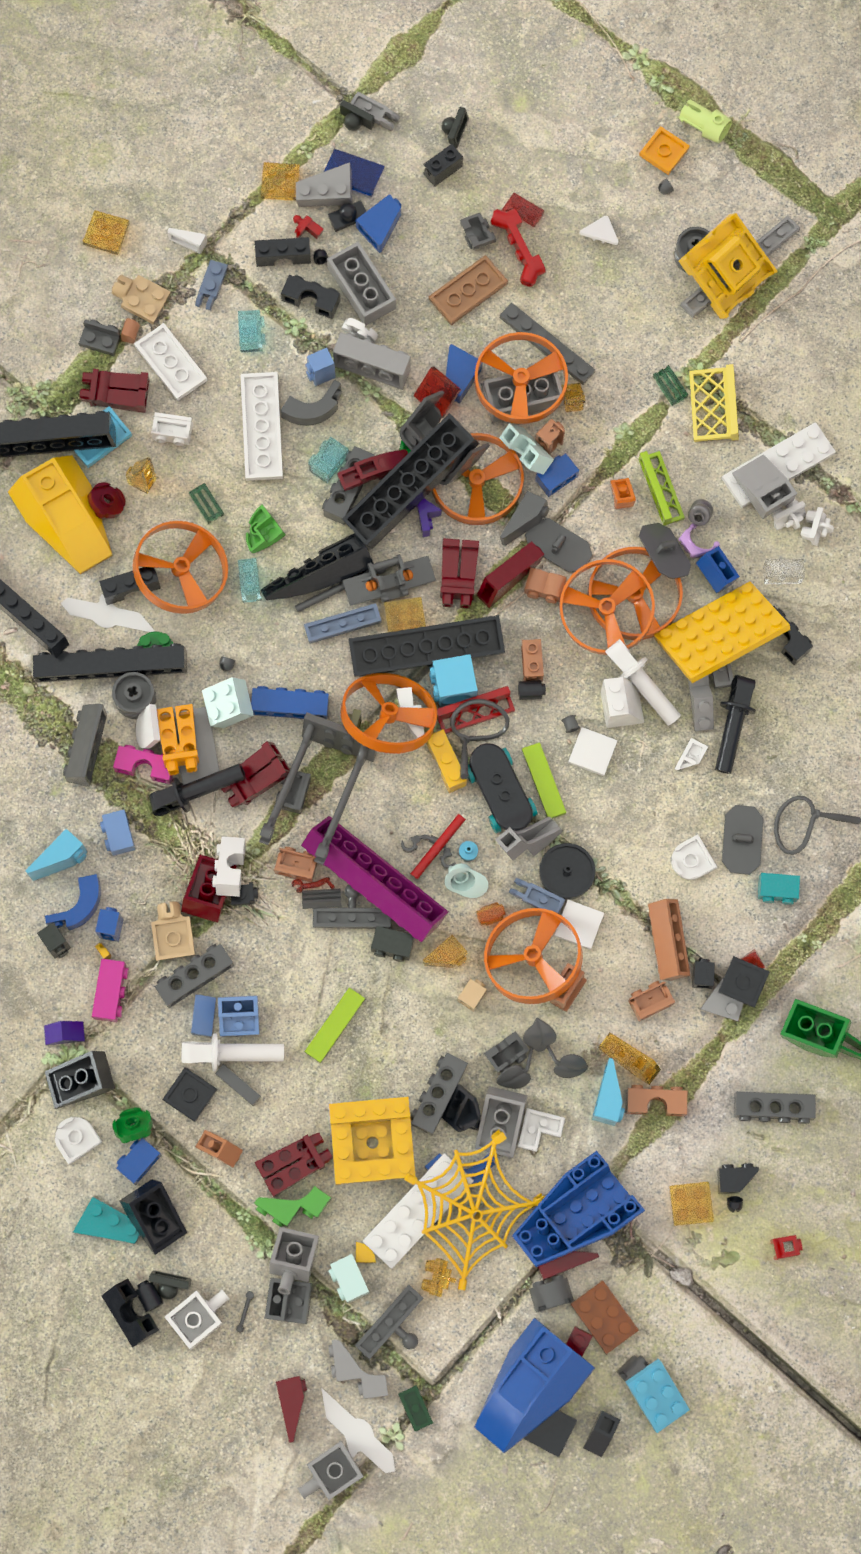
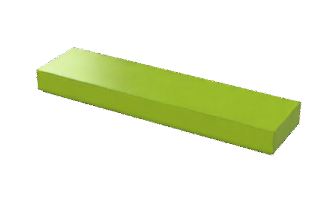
[522,742,566,819]
[304,987,365,1063]

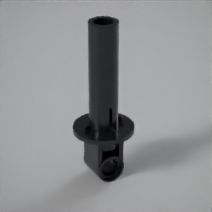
[715,674,756,774]
[149,763,246,816]

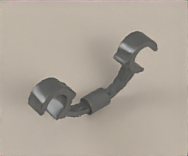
[401,835,456,869]

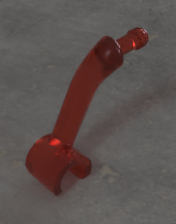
[292,877,335,893]

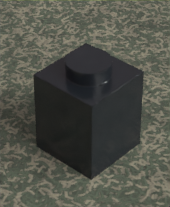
[692,959,715,989]

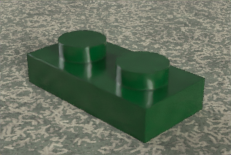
[398,1385,433,1432]

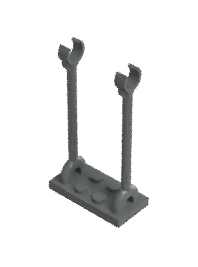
[259,712,379,865]

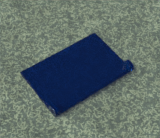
[324,148,385,197]

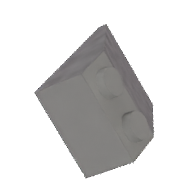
[475,1086,528,1158]

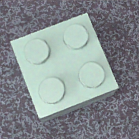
[202,677,254,728]
[328,1254,369,1303]

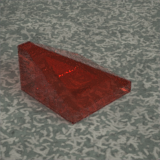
[741,949,765,968]

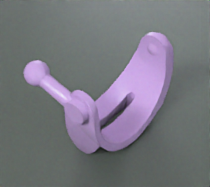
[678,524,720,558]

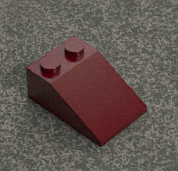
[181,854,237,923]

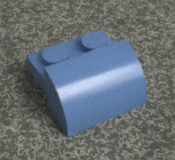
[218,996,260,1036]

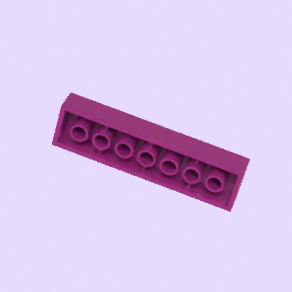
[301,816,449,943]

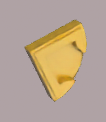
[95,942,111,960]
[356,1242,376,1263]

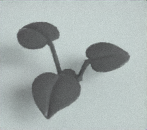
[497,1017,589,1089]

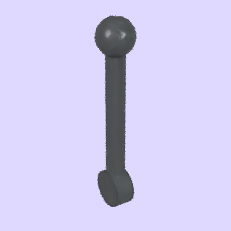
[236,1291,254,1333]

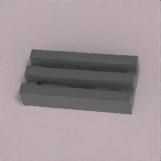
[302,888,341,909]

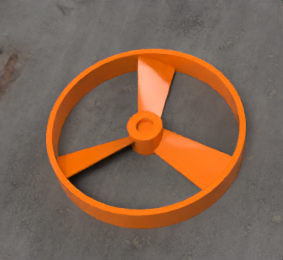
[475,332,568,424]
[432,433,524,525]
[133,521,228,614]
[588,547,683,640]
[560,559,655,655]
[340,673,437,754]
[484,908,583,1004]

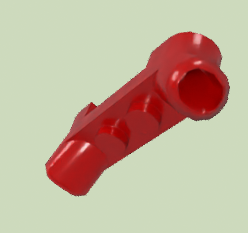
[490,208,546,287]

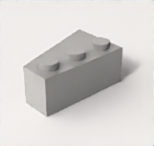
[296,162,353,207]

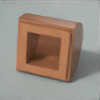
[121,318,140,343]

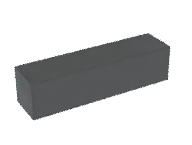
[215,1064,261,1106]

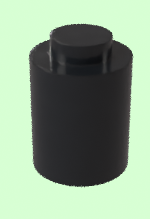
[518,680,546,700]
[136,1280,164,1313]

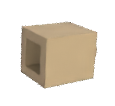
[457,979,487,1012]

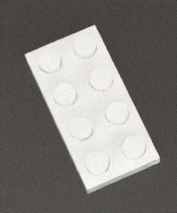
[134,323,208,401]

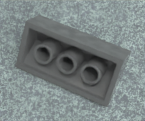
[63,704,107,787]

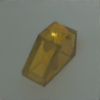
[423,935,468,968]

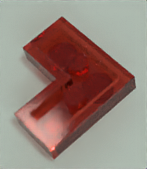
[502,193,544,227]

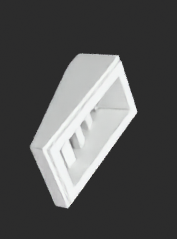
[167,228,207,254]

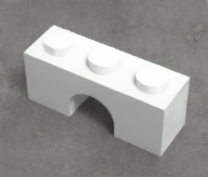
[212,837,245,897]

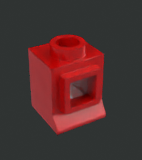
[770,1235,803,1260]

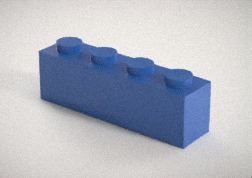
[251,686,329,719]

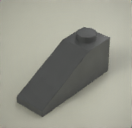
[500,491,549,546]

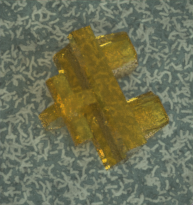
[421,1258,456,1297]

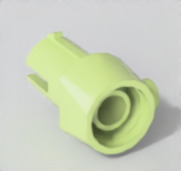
[679,99,732,143]

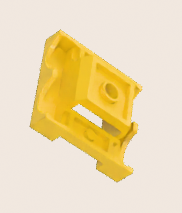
[678,213,777,319]
[329,1097,416,1185]

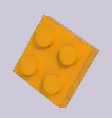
[639,126,690,175]

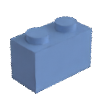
[305,348,336,386]
[100,810,135,856]

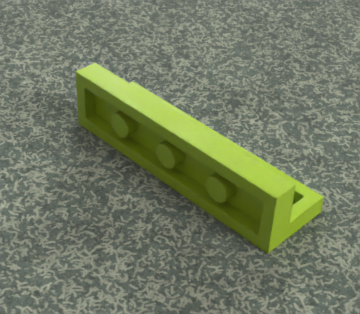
[638,451,685,526]

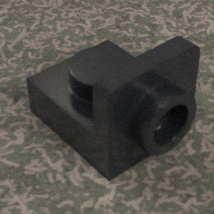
[231,882,258,906]

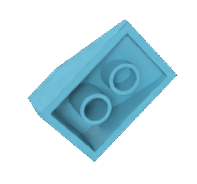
[25,829,87,881]
[592,1058,625,1126]

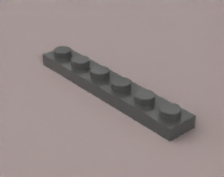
[499,302,595,385]

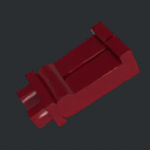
[79,369,150,413]
[440,538,479,609]
[221,741,290,808]
[254,1133,333,1198]

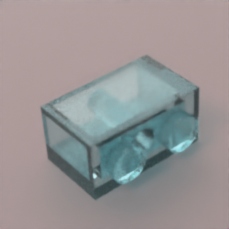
[238,310,266,353]
[308,437,349,483]
[238,558,261,603]

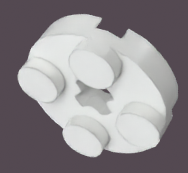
[342,318,378,343]

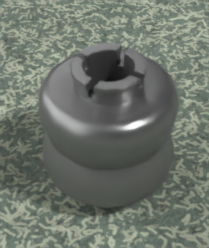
[688,499,713,526]

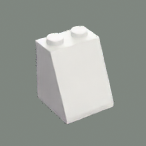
[601,677,644,728]

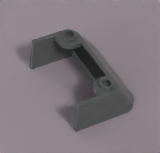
[399,391,490,485]

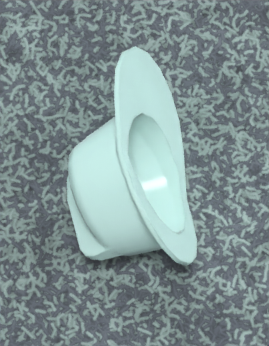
[444,863,488,898]

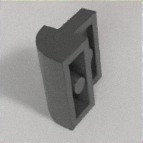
[265,1278,313,1324]

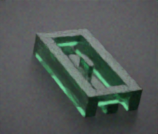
[653,365,689,406]
[189,483,224,524]

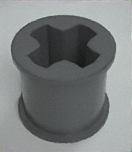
[561,715,580,733]

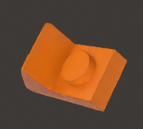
[610,478,636,509]

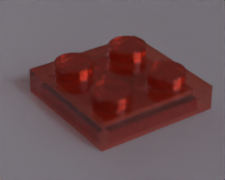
[413,366,462,419]

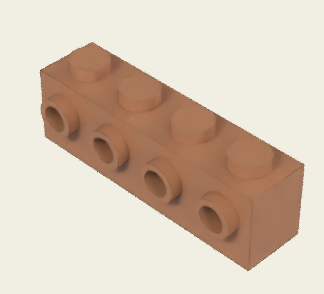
[648,899,691,981]

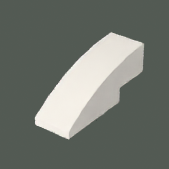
[396,687,425,747]

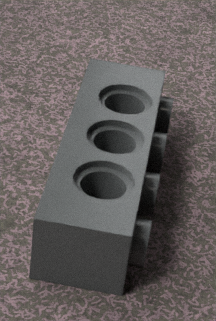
[322,446,375,525]
[154,943,234,1009]
[410,1053,468,1136]
[734,1091,816,1124]

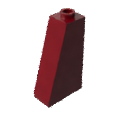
[476,541,544,608]

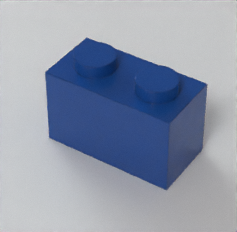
[535,453,579,497]
[696,546,740,594]
[95,907,124,942]
[116,1138,162,1185]

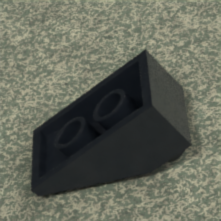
[44,1051,115,1109]
[120,1179,188,1255]

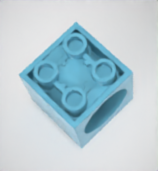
[429,654,478,707]

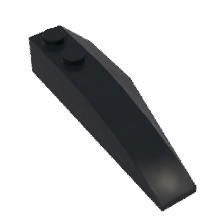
[261,533,374,601]

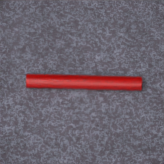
[410,814,466,880]

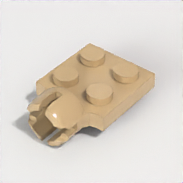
[111,275,171,325]
[151,901,195,961]

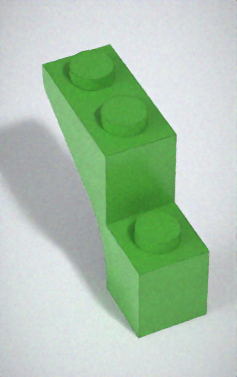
[254,1186,331,1227]

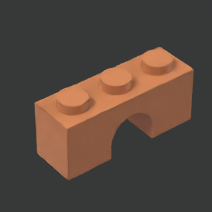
[626,1085,687,1117]

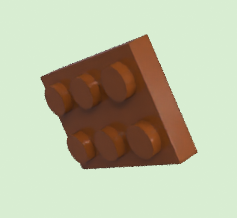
[570,1281,639,1354]

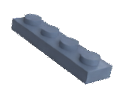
[304,603,382,644]

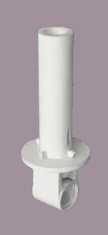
[605,639,681,726]
[181,1033,284,1071]

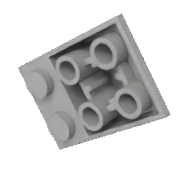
[732,454,797,519]

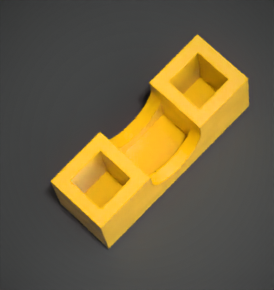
[426,729,467,793]

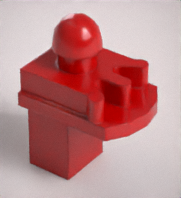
[293,215,324,239]

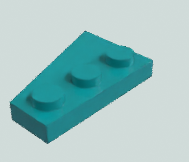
[73,1197,140,1244]

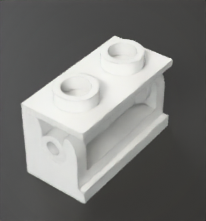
[151,412,193,446]

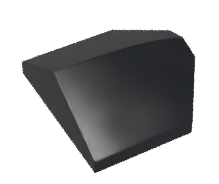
[442,1084,481,1132]

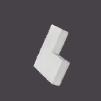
[518,1108,565,1152]

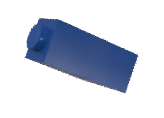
[356,194,402,253]
[444,344,483,404]

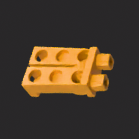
[157,704,200,776]

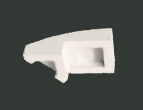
[675,738,708,770]

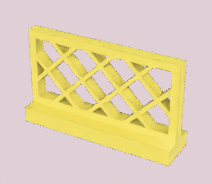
[689,364,739,442]

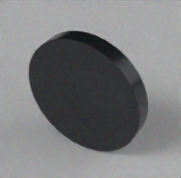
[539,843,595,899]

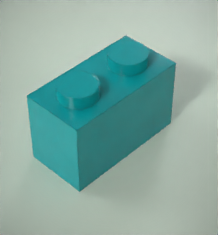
[758,873,800,905]

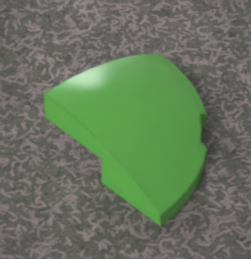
[246,504,286,554]

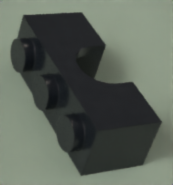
[254,237,311,267]
[281,275,341,320]
[99,567,161,605]
[773,606,813,665]
[101,1279,159,1348]

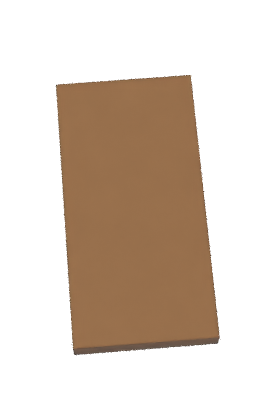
[428,255,508,325]

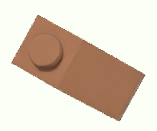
[195,1130,243,1168]

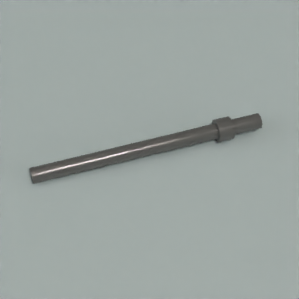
[295,556,396,612]

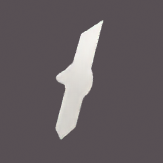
[61,594,154,632]
[321,1388,395,1473]

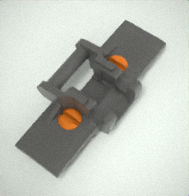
[342,554,436,606]

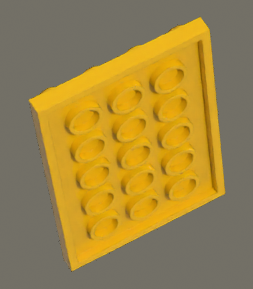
[654,581,791,683]

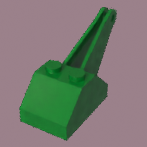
[780,999,861,1060]

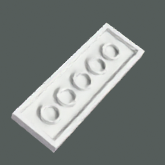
[241,372,283,481]
[721,422,836,509]
[362,1153,474,1269]

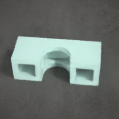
[499,423,554,475]

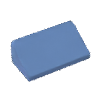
[191,994,216,1037]

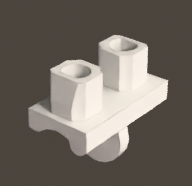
[771,499,806,531]
[801,507,834,546]

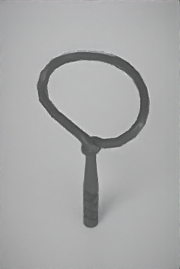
[450,699,510,779]
[774,795,861,855]

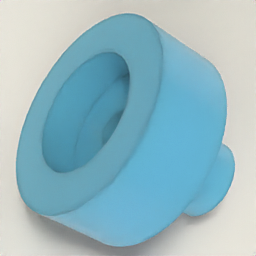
[459,841,478,861]

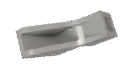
[686,675,714,731]
[495,817,563,861]
[328,1340,388,1399]

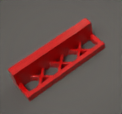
[437,686,515,734]

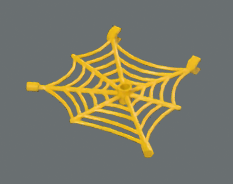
[405,1130,545,1290]

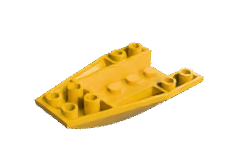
[8,455,113,574]

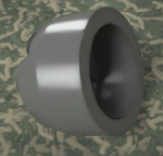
[658,178,674,195]
[219,656,236,671]

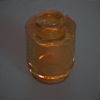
[476,902,506,926]

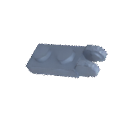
[195,260,228,310]
[509,878,565,914]

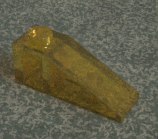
[126,457,157,494]
[598,1032,661,1085]

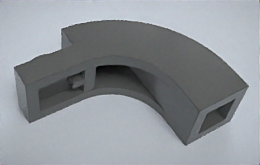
[280,380,342,426]

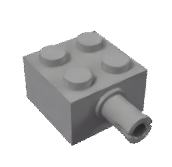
[269,1227,319,1295]
[297,1441,364,1500]

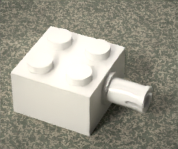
[165,1290,230,1350]

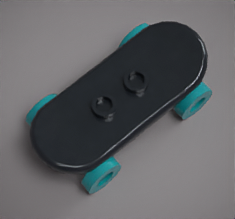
[468,743,538,834]

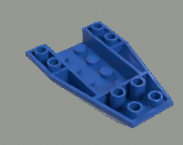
[512,1151,645,1267]
[474,1317,595,1453]

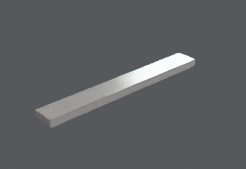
[680,216,800,318]

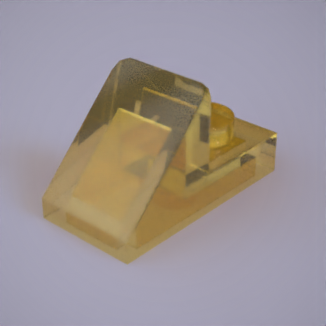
[562,383,586,412]

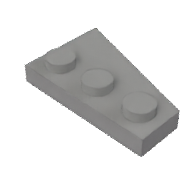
[700,976,744,1021]

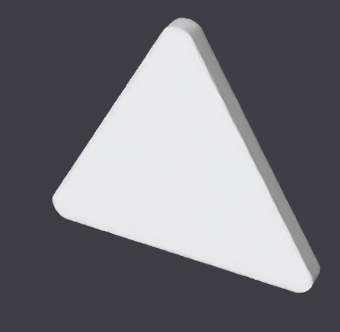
[580,216,619,245]

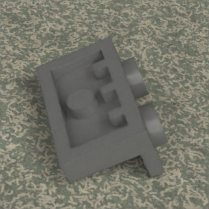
[78,319,121,356]

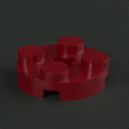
[88,482,126,519]

